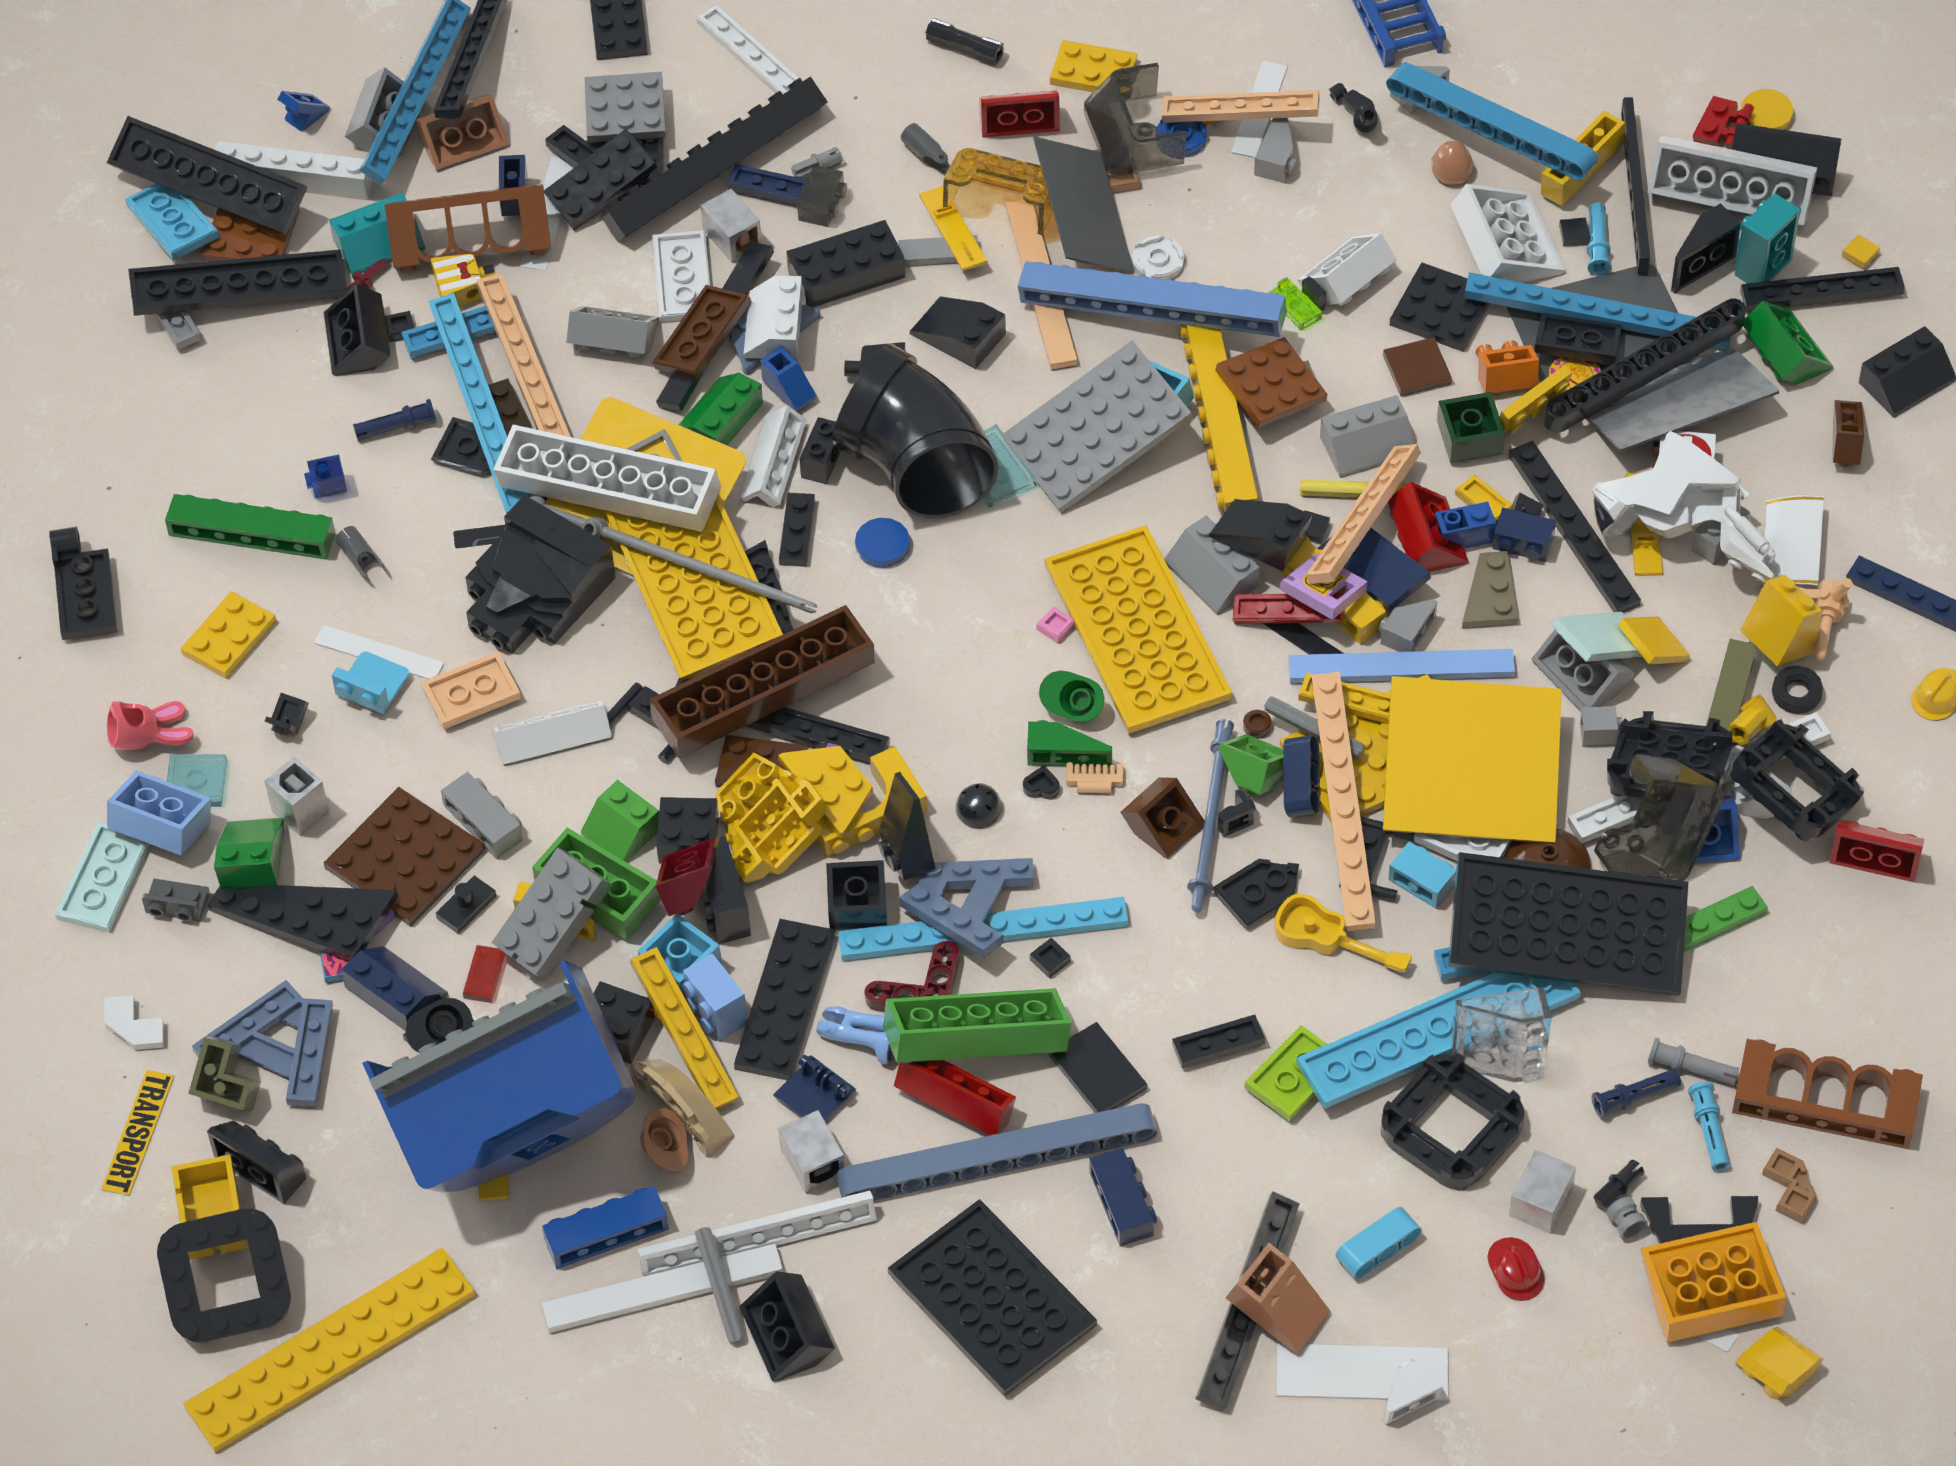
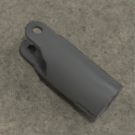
[901,123,951,174]
[335,526,386,582]

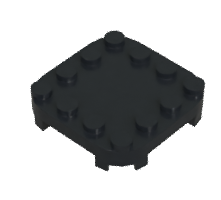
[1607,711,1732,806]

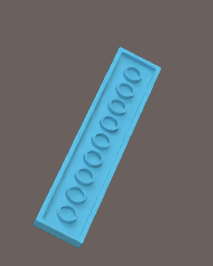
[1296,972,1581,1109]

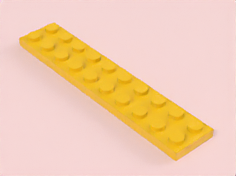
[183,1247,475,1453]

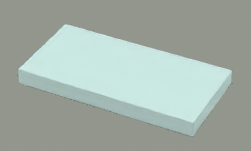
[1551,612,1642,662]
[55,822,150,933]

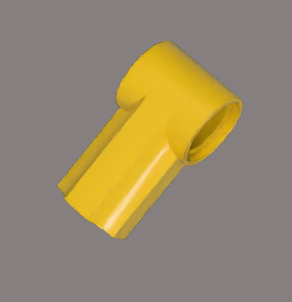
[1728,695,1777,746]

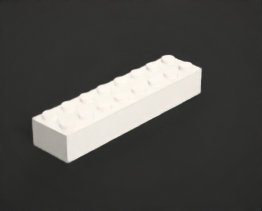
[493,425,721,532]

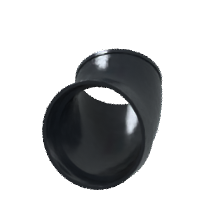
[832,343,998,518]

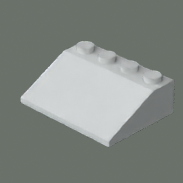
[1451,184,1565,283]

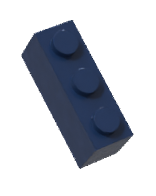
[1089,1147,1157,1246]

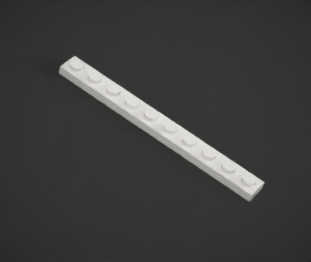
[1567,712,1831,843]

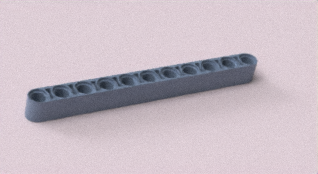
[836,1103,1158,1201]

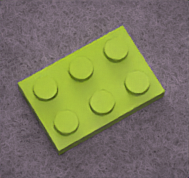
[1244,1025,1327,1121]

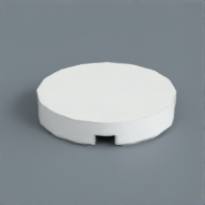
[1131,235,1184,279]

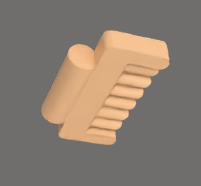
[1066,762,1123,793]

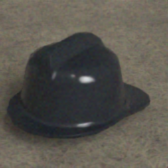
[405,998,473,1053]

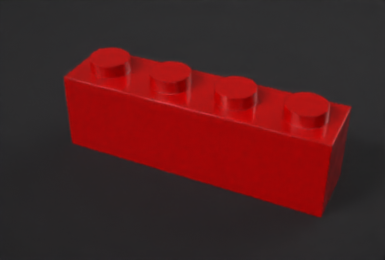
[894,1060,1016,1136]

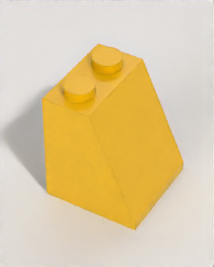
[1740,575,1822,667]

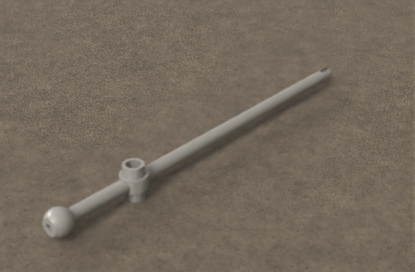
[530,496,818,613]

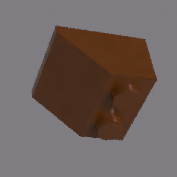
[1120,777,1205,858]

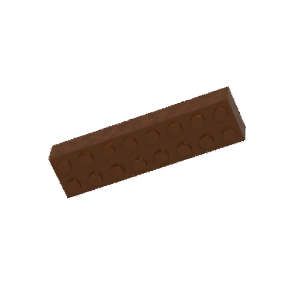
[650,605,875,758]

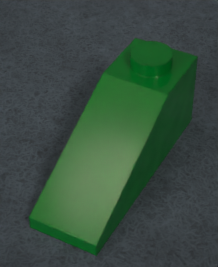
[1027,720,1112,767]

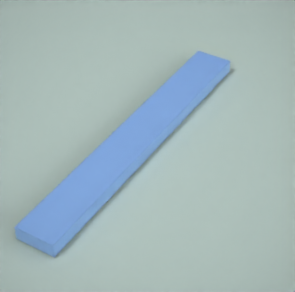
[1289,649,1515,684]

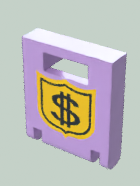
[1280,553,1367,620]

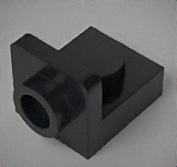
[1218,788,1256,837]

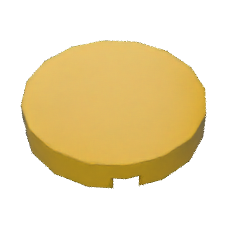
[1741,89,1793,130]

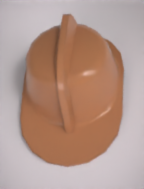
[640,1108,688,1171]

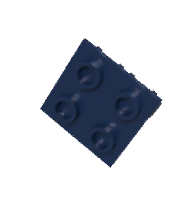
[773,1055,856,1121]

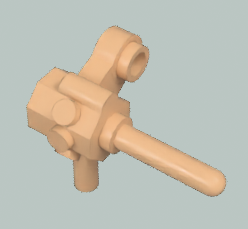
[1798,578,1853,660]

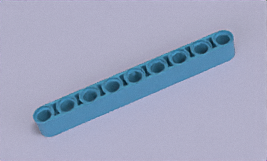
[1386,62,1599,181]

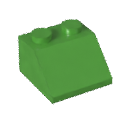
[581,779,659,862]

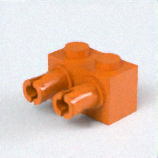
[1475,340,1539,394]

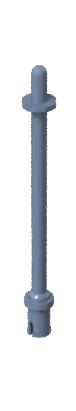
[1187,719,1234,913]

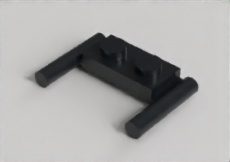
[607,682,675,763]
[1339,817,1416,902]

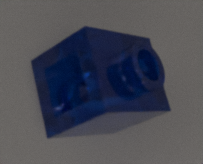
[304,454,347,499]

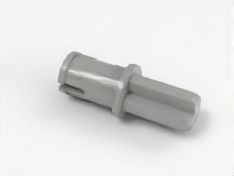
[791,147,843,178]

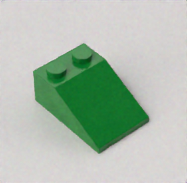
[214,818,284,889]

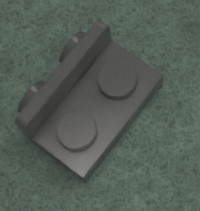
[142,878,210,922]

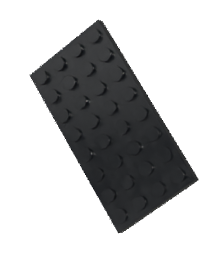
[1448,852,1689,996]

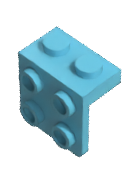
[331,651,410,714]

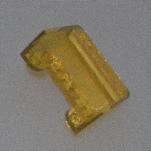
[943,148,1053,235]

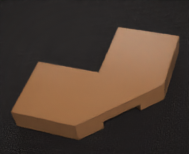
[1762,1148,1817,1224]

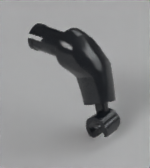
[1329,83,1378,133]

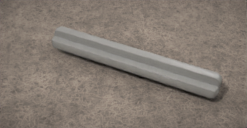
[1264,696,1365,759]
[695,1227,744,1343]

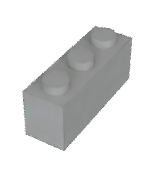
[441,771,523,859]

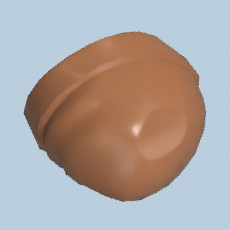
[1431,141,1474,186]

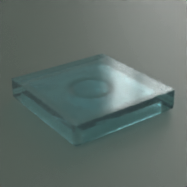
[167,754,227,807]

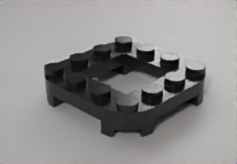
[1730,719,1864,841]
[1381,1053,1524,1190]
[157,1208,292,1343]

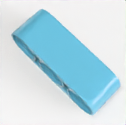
[1335,1207,1422,1279]

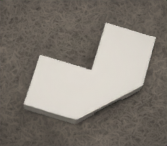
[104,995,164,1050]

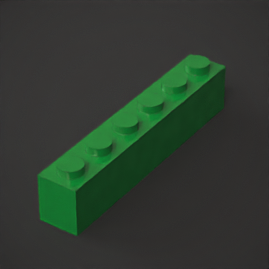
[165,494,336,560]

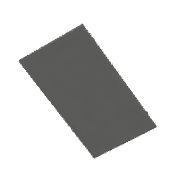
[1033,136,1134,273]

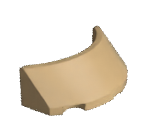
[630,1059,734,1157]

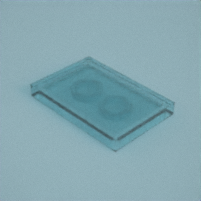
[983,424,1037,508]

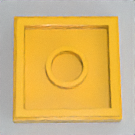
[1618,616,1690,664]

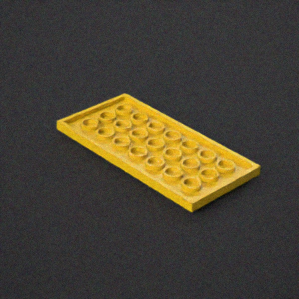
[604,465,783,681]
[1044,525,1232,734]

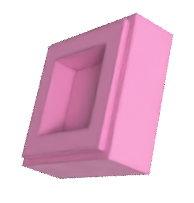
[1036,607,1075,644]

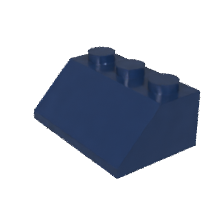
[341,946,448,1031]

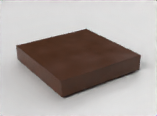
[1383,337,1452,396]

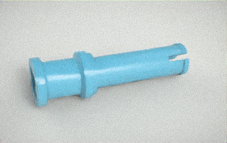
[1587,203,1611,276]
[1688,1082,1730,1171]

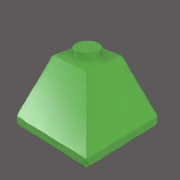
[1218,734,1283,796]

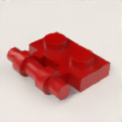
[1693,96,1754,150]

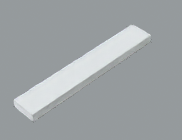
[697,4,798,94]

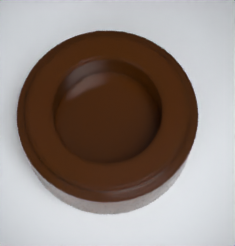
[1243,710,1272,738]

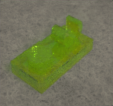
[1269,277,1322,331]

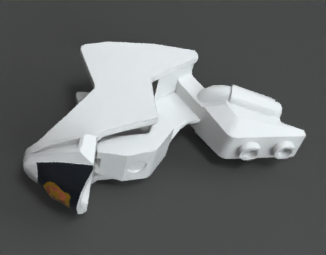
[1592,431,1776,584]

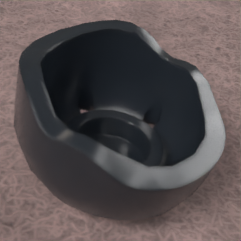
[956,783,1002,828]

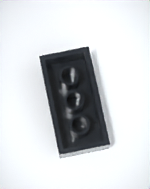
[786,220,905,307]

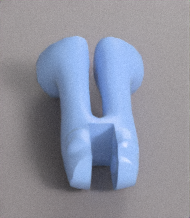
[816,1006,894,1065]

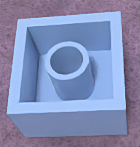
[682,953,747,1042]

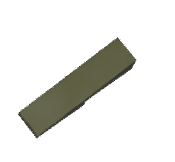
[1706,638,1757,731]

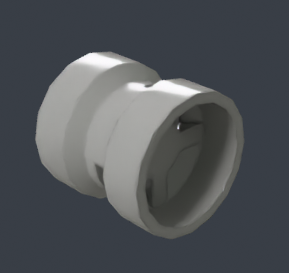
[1606,1197,1647,1239]

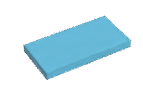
[125,184,220,260]

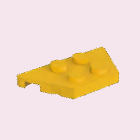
[778,746,873,839]

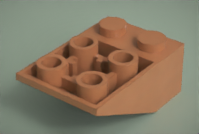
[1225,1243,1330,1355]

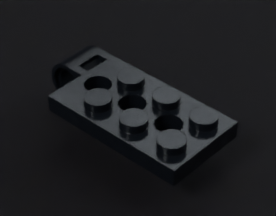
[49,526,118,640]

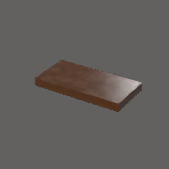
[652,285,751,380]

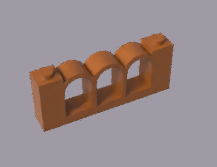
[385,184,551,272]
[1732,1039,1923,1149]

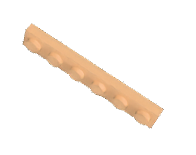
[1162,90,1320,123]

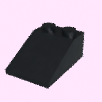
[1671,203,1741,294]
[910,296,1006,369]
[1209,499,1312,572]
[878,772,936,880]
[703,835,751,944]

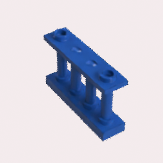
[1352,0,1446,67]

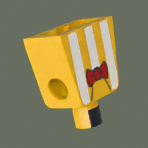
[431,254,496,308]

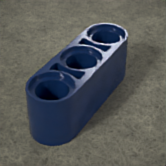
[1283,735,1320,818]

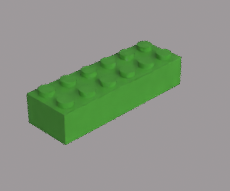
[883,988,1071,1063]

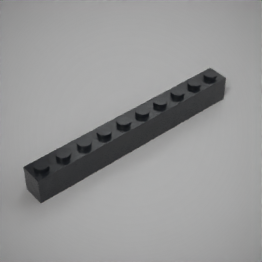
[601,76,828,242]

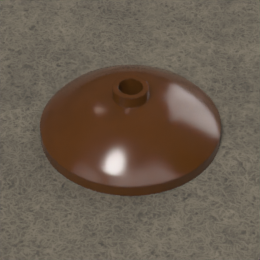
[1505,828,1591,869]

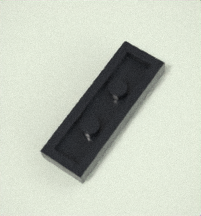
[779,493,815,567]
[1172,1014,1265,1068]

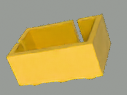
[171,1155,248,1260]

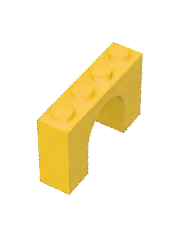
[816,746,928,857]

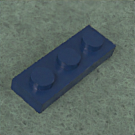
[727,164,811,207]

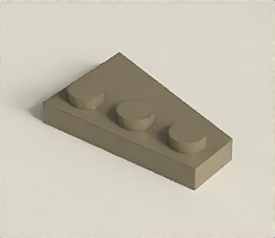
[1462,551,1518,629]

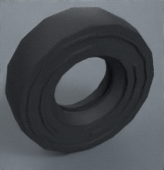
[1772,665,1823,714]

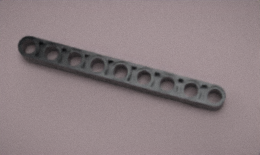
[1544,298,1746,433]

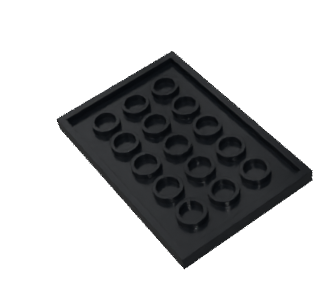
[888,1199,1097,1396]

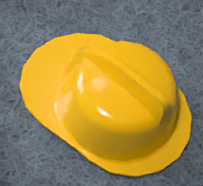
[1912,668,1956,721]

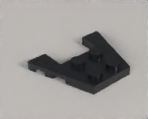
[1640,1196,1758,1244]

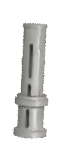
[1648,1038,1739,1086]

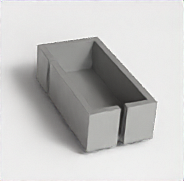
[491,848,613,979]

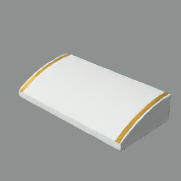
[1760,495,1824,592]

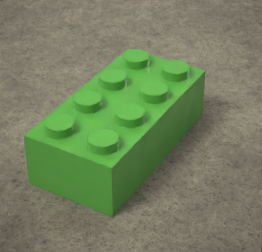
[532,827,661,940]

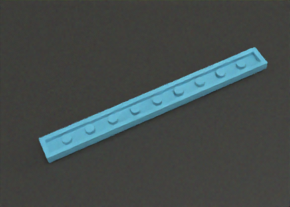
[428,292,530,514]
[838,897,1128,962]

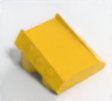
[1735,1327,1824,1399]

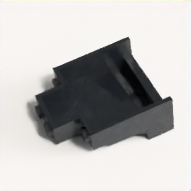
[465,495,616,654]

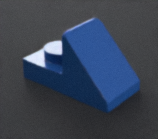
[277,91,330,131]

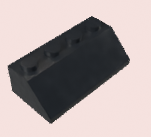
[1732,123,1842,196]

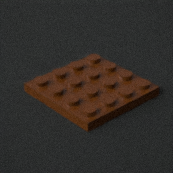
[323,787,486,927]

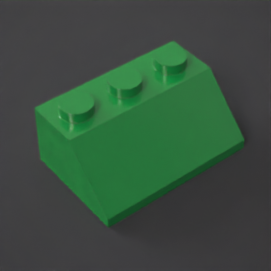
[1743,301,1834,384]
[678,373,763,446]

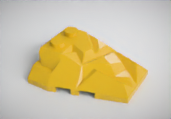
[715,753,825,883]

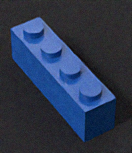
[542,1186,669,1269]

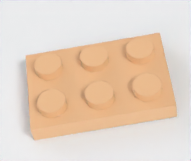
[421,652,521,729]

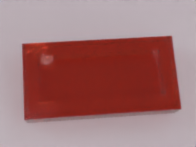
[463,945,506,1003]

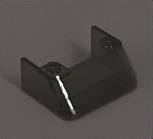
[1083,63,1187,175]

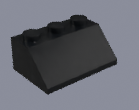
[324,283,390,376]
[1859,326,1956,418]
[207,1121,306,1204]
[739,1271,835,1381]

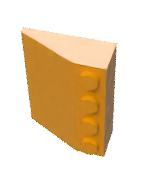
[1641,1222,1786,1343]

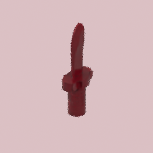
[347,259,389,291]

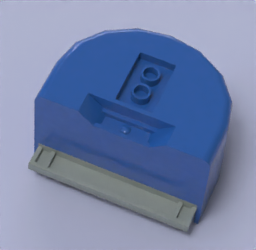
[362,960,635,1193]

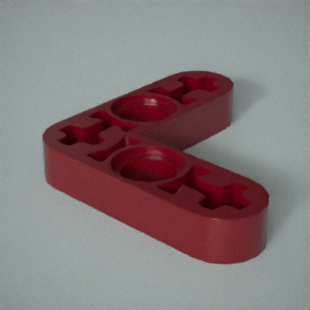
[864,941,960,1011]

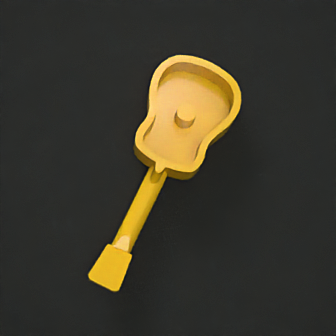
[1275,894,1412,973]

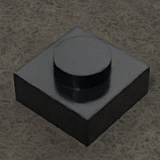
[1511,492,1543,516]

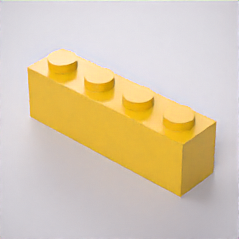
[1541,111,1625,206]

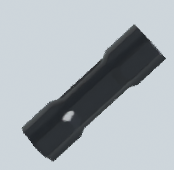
[925,18,1004,64]

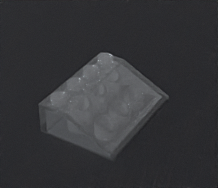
[1450,987,1551,1083]

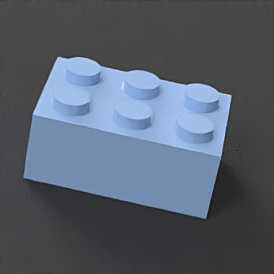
[107,770,211,856]

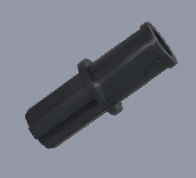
[1593,1159,1644,1209]

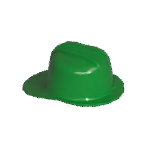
[1039,670,1105,722]

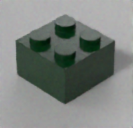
[1437,392,1505,463]

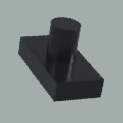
[436,875,496,934]

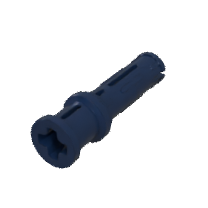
[353,399,437,441]
[1591,1068,1681,1118]

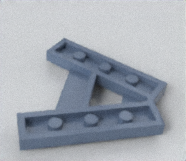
[899,858,1034,958]
[192,980,333,1107]

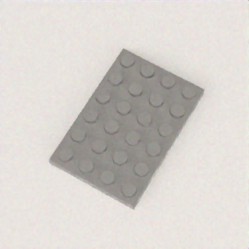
[1001,340,1194,514]

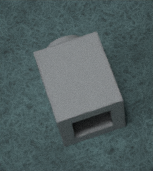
[1580,706,1622,747]

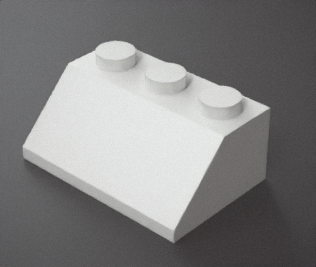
[1298,233,1397,306]
[743,275,803,360]

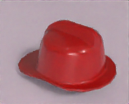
[1487,1237,1545,1301]

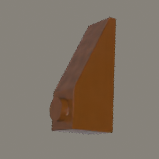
[1832,400,1864,467]

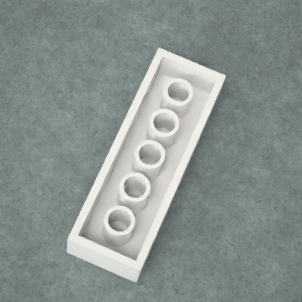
[1648,135,1817,225]

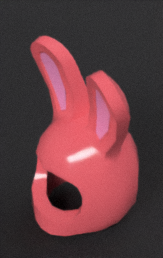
[107,701,194,750]

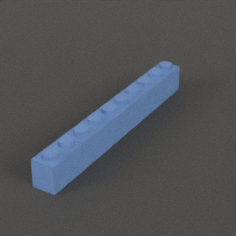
[1017,261,1287,337]

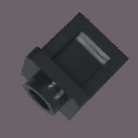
[264,693,309,736]

